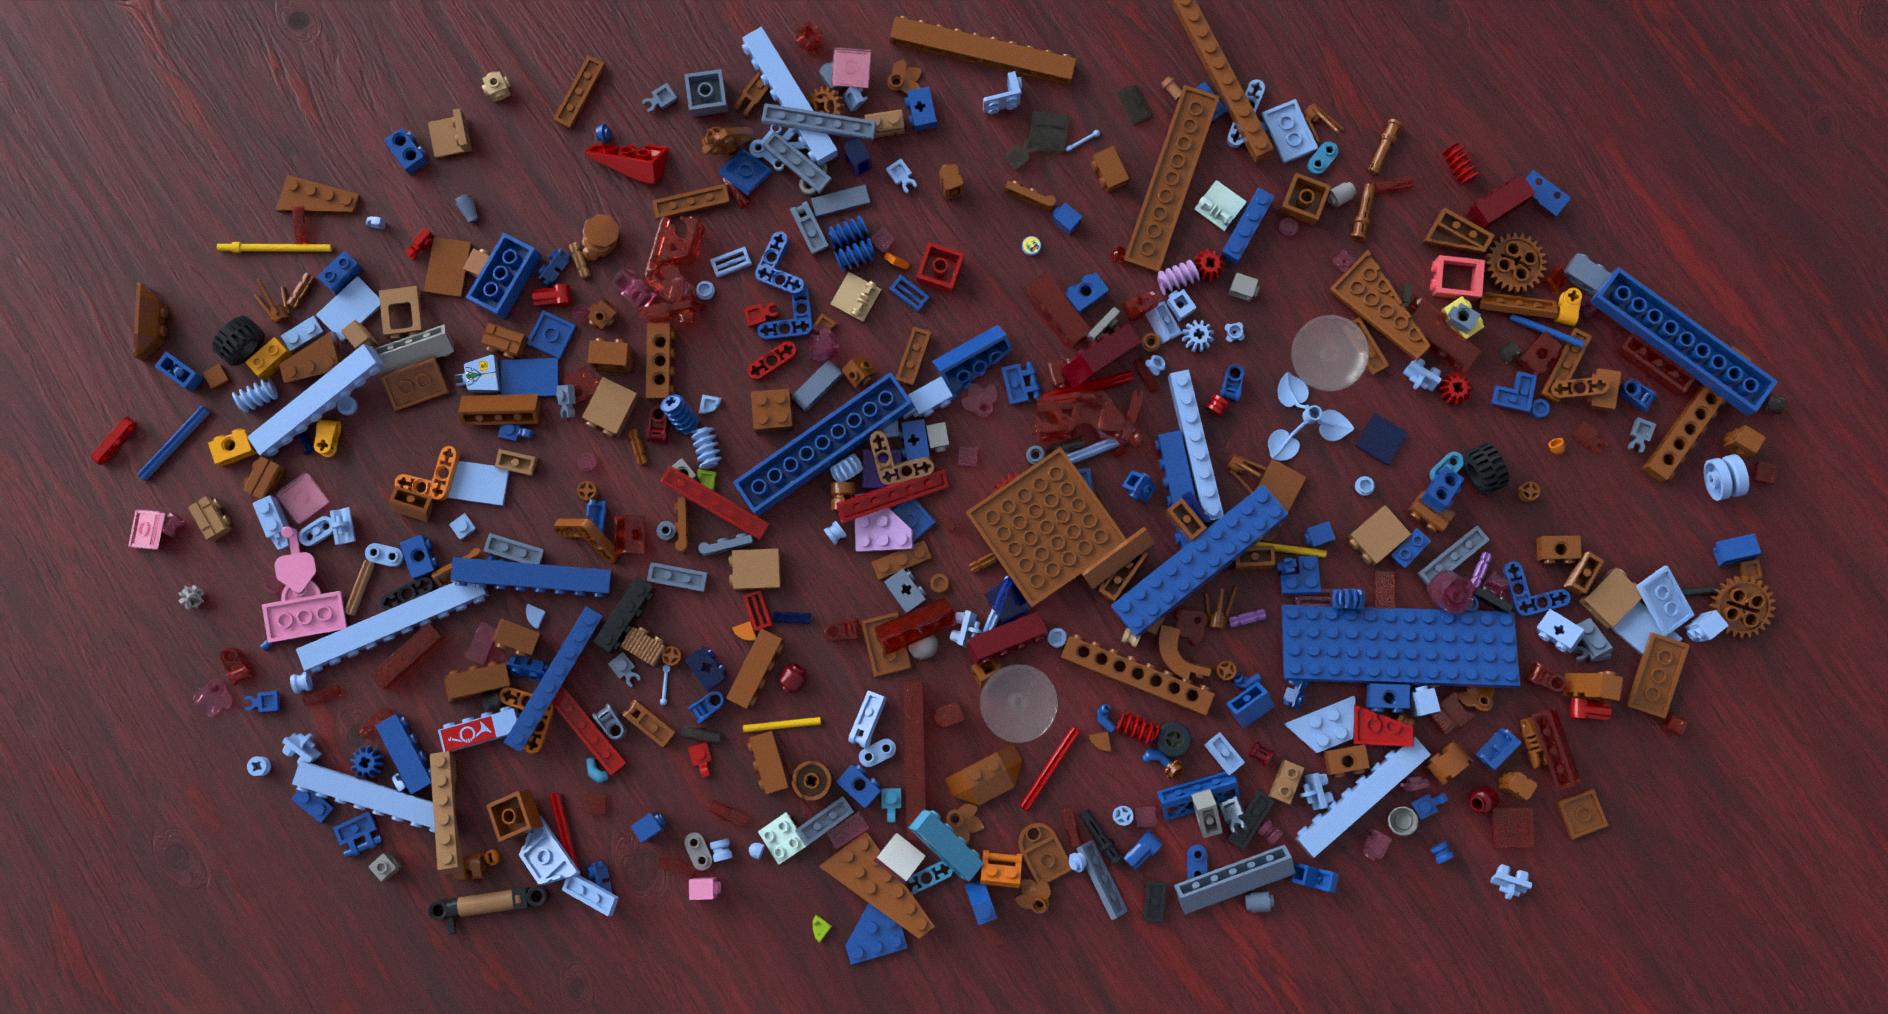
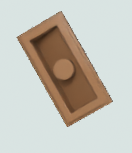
[495,449,539,476]

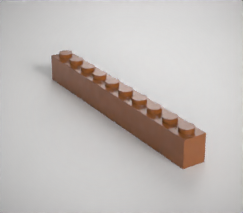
[1172,0,1274,164]
[890,16,1076,86]

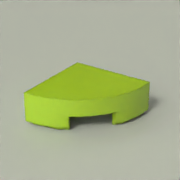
[697,469,717,491]
[812,914,832,942]

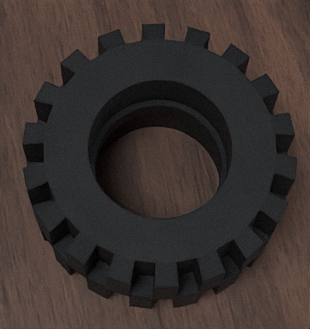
[212,315,265,366]
[1463,442,1509,496]

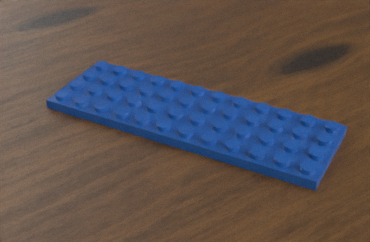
[1281,604,1520,688]

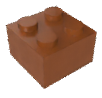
[1279,173,1331,226]
[587,338,634,373]
[751,388,794,433]
[492,619,540,657]
[486,789,543,842]

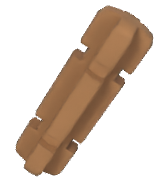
[569,242,590,279]

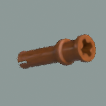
[1368,119,1404,176]
[1350,184,1376,242]

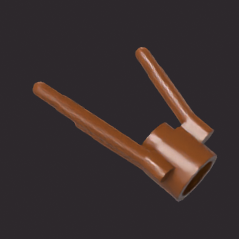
[1304,103,1344,143]
[254,279,291,324]
[1227,454,1267,494]
[1204,586,1237,628]

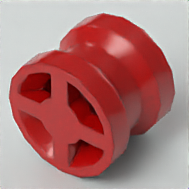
[1205,394,1229,418]

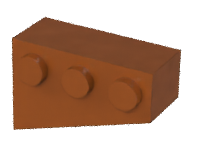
[279,332,343,383]
[1562,671,1623,703]

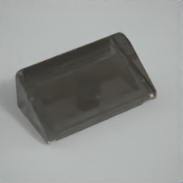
[1118,84,1154,126]

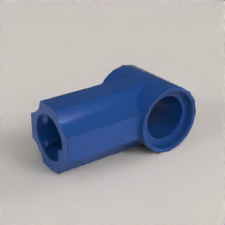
[1123,830,1163,870]

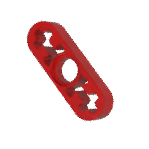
[747,341,797,381]
[91,417,137,465]

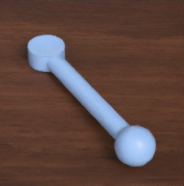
[1065,130,1100,152]
[660,665,671,705]

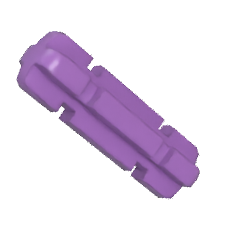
[1469,552,1492,588]
[1228,609,1266,627]

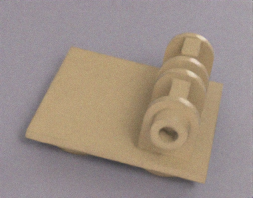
[830,272,882,322]

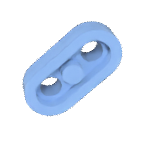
[298,516,333,547]
[365,543,405,567]
[859,739,896,767]

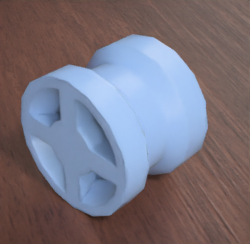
[824,521,847,545]
[290,672,313,694]
[247,756,272,776]
[1113,806,1133,826]

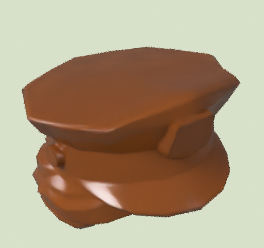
[582,214,620,262]

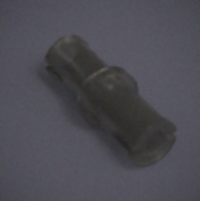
[1045,435,1085,455]
[681,726,722,744]

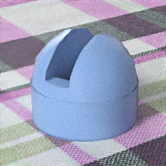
[749,843,765,860]

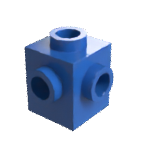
[1122,470,1157,502]

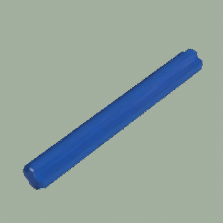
[137,405,210,481]

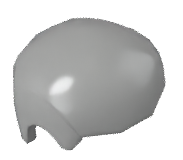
[908,630,939,660]
[1388,806,1419,836]

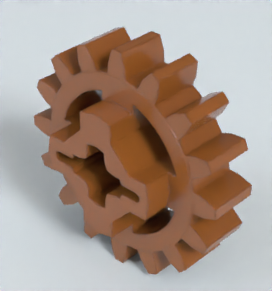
[807,86,845,115]

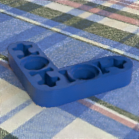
[755,231,807,296]
[757,284,812,341]
[1503,561,1571,616]

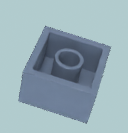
[684,69,729,117]

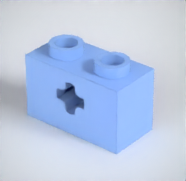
[1537,609,1584,653]
[1684,610,1729,642]
[1410,685,1441,717]

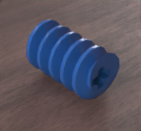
[828,215,870,250]
[834,238,875,272]
[660,394,699,434]

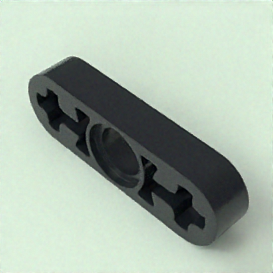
[380,577,435,611]

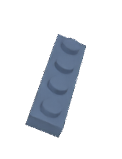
[762,131,832,194]
[1417,525,1490,588]
[1076,840,1128,920]

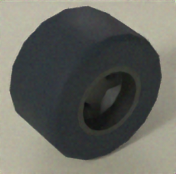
[1155,722,1191,757]

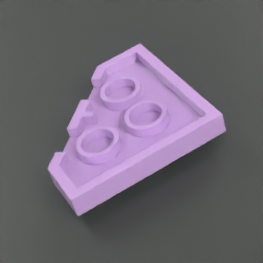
[855,494,914,552]

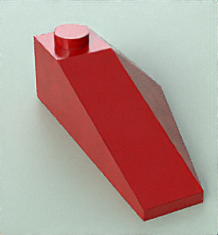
[584,144,669,184]

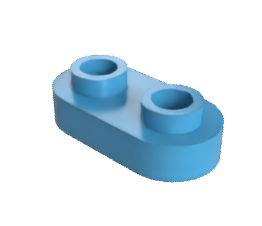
[1307,142,1338,176]
[1430,452,1464,481]

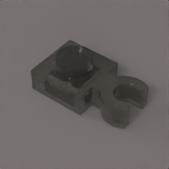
[1004,138,1039,171]

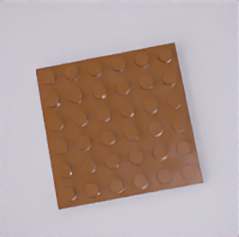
[965,447,1126,608]

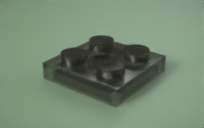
[1027,111,1070,154]

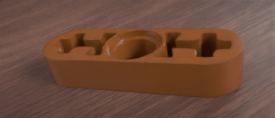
[1551,377,1609,399]

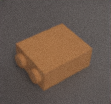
[582,377,639,437]
[1348,505,1411,566]
[729,548,781,591]
[1579,568,1642,629]

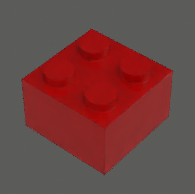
[916,242,964,294]

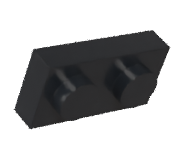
[1471,586,1513,613]
[1142,880,1167,923]

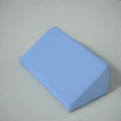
[1144,301,1182,344]

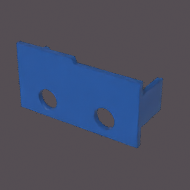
[1525,170,1571,217]

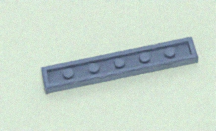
[761,103,877,141]

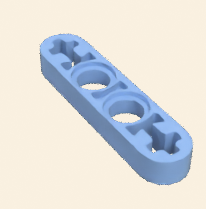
[1227,79,1265,148]

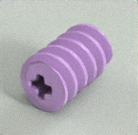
[1157,260,1200,295]

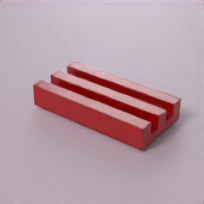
[742,589,773,632]

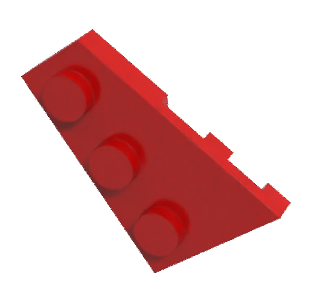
[1354,704,1414,747]

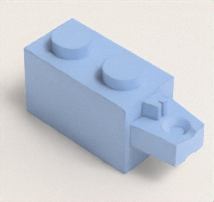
[903,376,953,419]
[252,495,290,551]

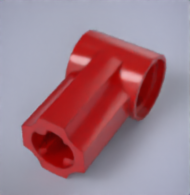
[532,284,571,307]
[1570,698,1612,721]

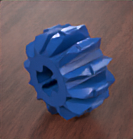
[1332,589,1365,609]
[350,746,385,779]

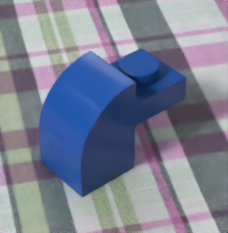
[1291,863,1339,893]

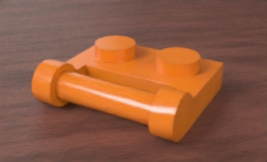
[980,850,1022,888]

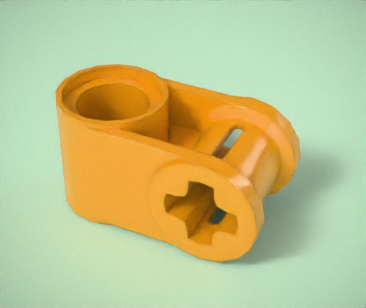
[1554,288,1582,326]
[314,419,341,458]

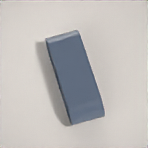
[791,360,844,412]

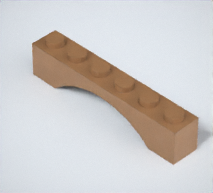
[430,751,464,875]

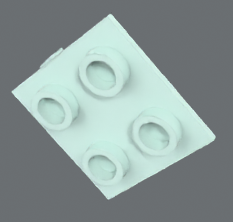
[1194,180,1246,231]
[758,812,807,865]

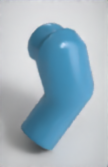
[586,758,608,783]

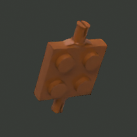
[702,127,753,155]

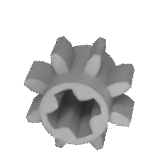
[178,585,204,610]

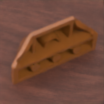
[133,282,168,361]
[945,744,1022,805]

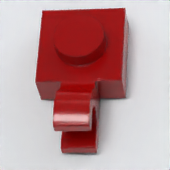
[688,742,713,778]

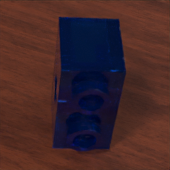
[843,138,872,177]
[684,646,728,692]

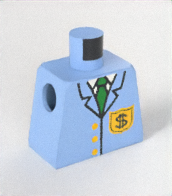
[455,355,501,394]

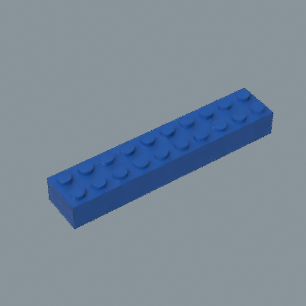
[1590,267,1778,416]
[733,372,915,517]
[1111,484,1288,639]

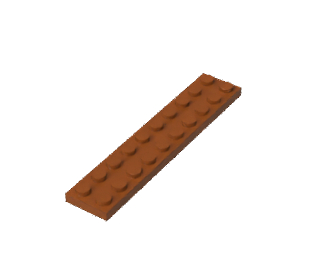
[1123,85,1220,273]

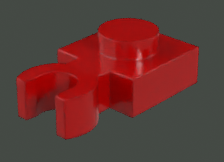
[404,227,434,260]
[743,302,779,328]

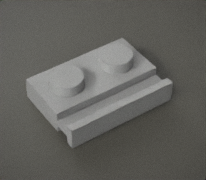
[1086,307,1120,343]

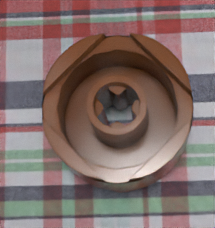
[1426,741,1473,785]
[792,761,832,801]

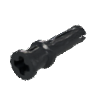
[1079,809,1124,866]

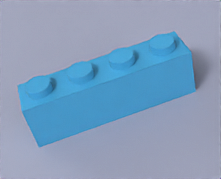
[909,810,984,881]

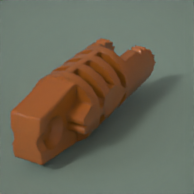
[1520,717,1550,769]

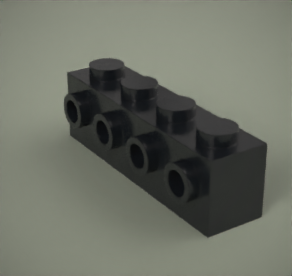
[593,576,656,654]

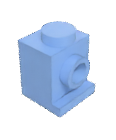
[1166,289,1197,322]

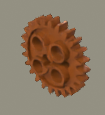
[1484,232,1547,294]
[1709,575,1776,638]

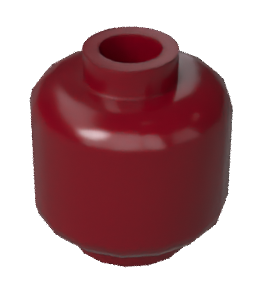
[779,663,807,693]
[1469,786,1499,814]

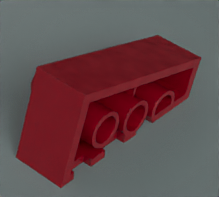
[1061,323,1142,388]

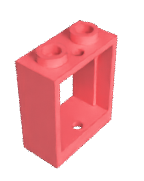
[1430,255,1485,301]

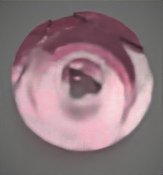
[1427,569,1475,613]

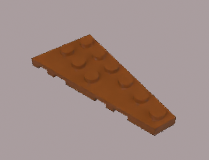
[1329,250,1430,361]
[819,831,936,939]

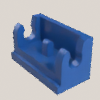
[1713,533,1761,567]
[1475,728,1522,770]

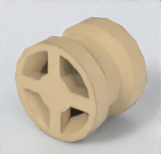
[1121,627,1141,647]

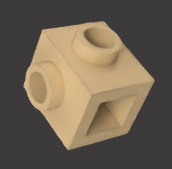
[482,71,511,102]

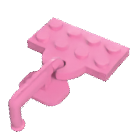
[262,527,348,643]

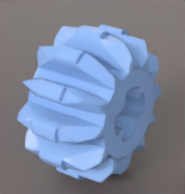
[1182,320,1214,352]
[830,454,863,482]

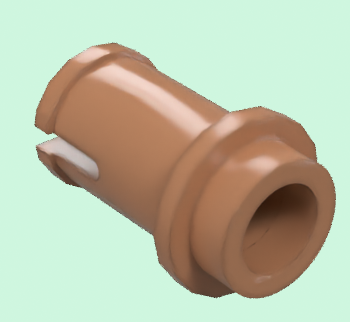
[1161,76,1182,101]

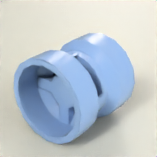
[710,838,733,862]

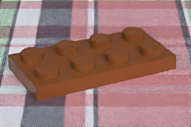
[1626,632,1690,719]

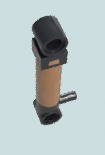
[428,886,550,935]

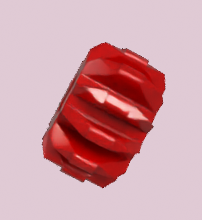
[1194,248,1226,281]
[1439,373,1473,406]

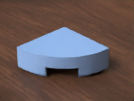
[366,217,386,229]
[699,395,722,414]
[526,604,546,629]
[392,772,408,792]

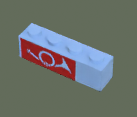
[438,706,520,752]

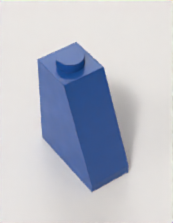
[965,879,998,925]

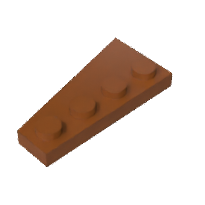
[276,175,361,214]

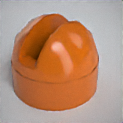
[1548,438,1565,455]
[484,849,501,865]

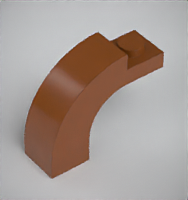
[1159,623,1211,679]

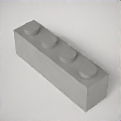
[374,324,454,375]

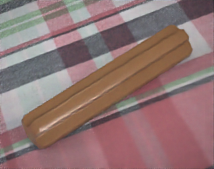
[344,560,375,616]

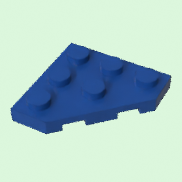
[845,903,908,965]

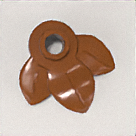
[887,59,921,94]
[1456,686,1495,712]
[946,804,984,843]
[1015,879,1051,914]

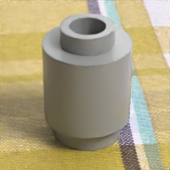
[1327,182,1356,207]

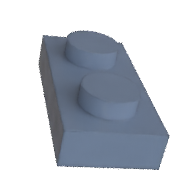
[1577,618,1613,660]

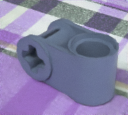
[592,703,627,740]

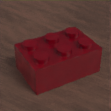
[1466,175,1536,229]

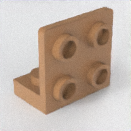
[428,108,472,158]

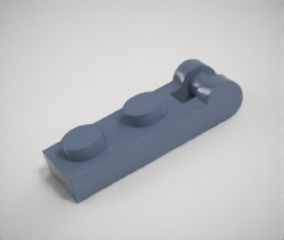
[790,201,829,255]
[698,533,754,556]

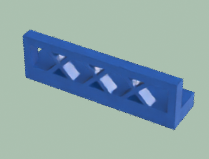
[1157,771,1240,821]

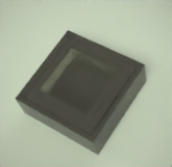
[1400,283,1414,307]

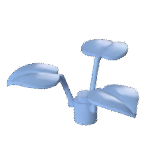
[1268,372,1354,461]

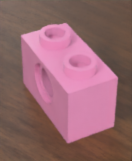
[689,877,721,900]

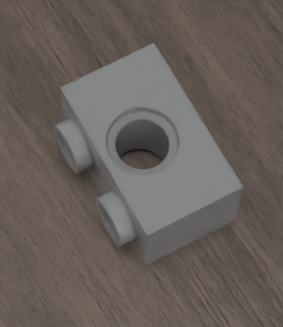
[1191,789,1223,838]

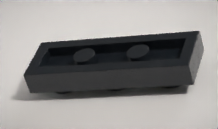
[1226,790,1275,850]

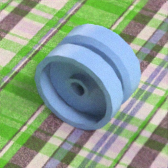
[1703,454,1749,501]

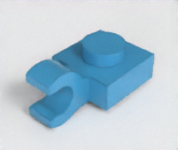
[881,788,901,823]

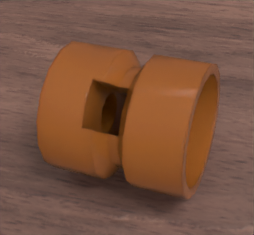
[831,482,856,512]
[453,853,486,881]

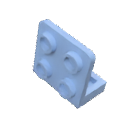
[983,71,1022,114]

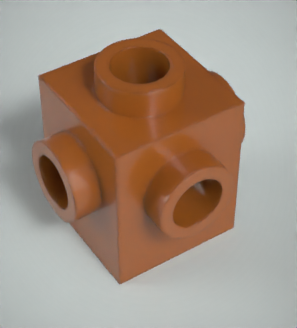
[587,298,619,329]
[842,354,877,387]

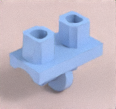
[1403,358,1442,391]
[330,507,356,545]
[950,610,984,648]
[282,733,322,764]
[1300,773,1334,810]
[1490,864,1532,900]

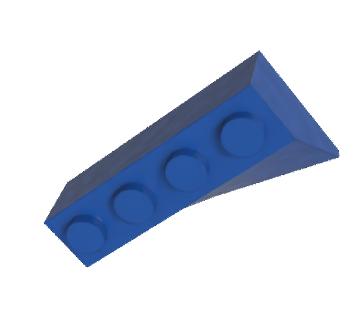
[932,325,1013,400]

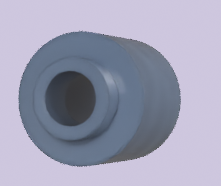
[1245,891,1274,913]

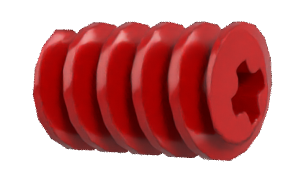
[1442,143,1480,186]
[1116,710,1160,746]

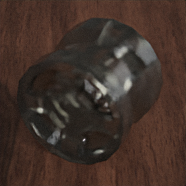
[1497,341,1522,365]
[1762,393,1786,415]
[482,690,503,712]

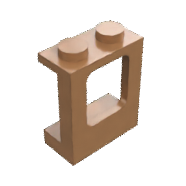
[379,286,426,341]

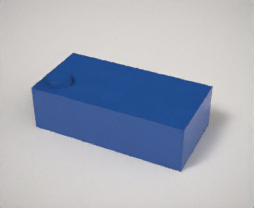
[466,232,542,320]

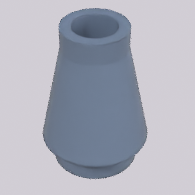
[455,193,479,223]

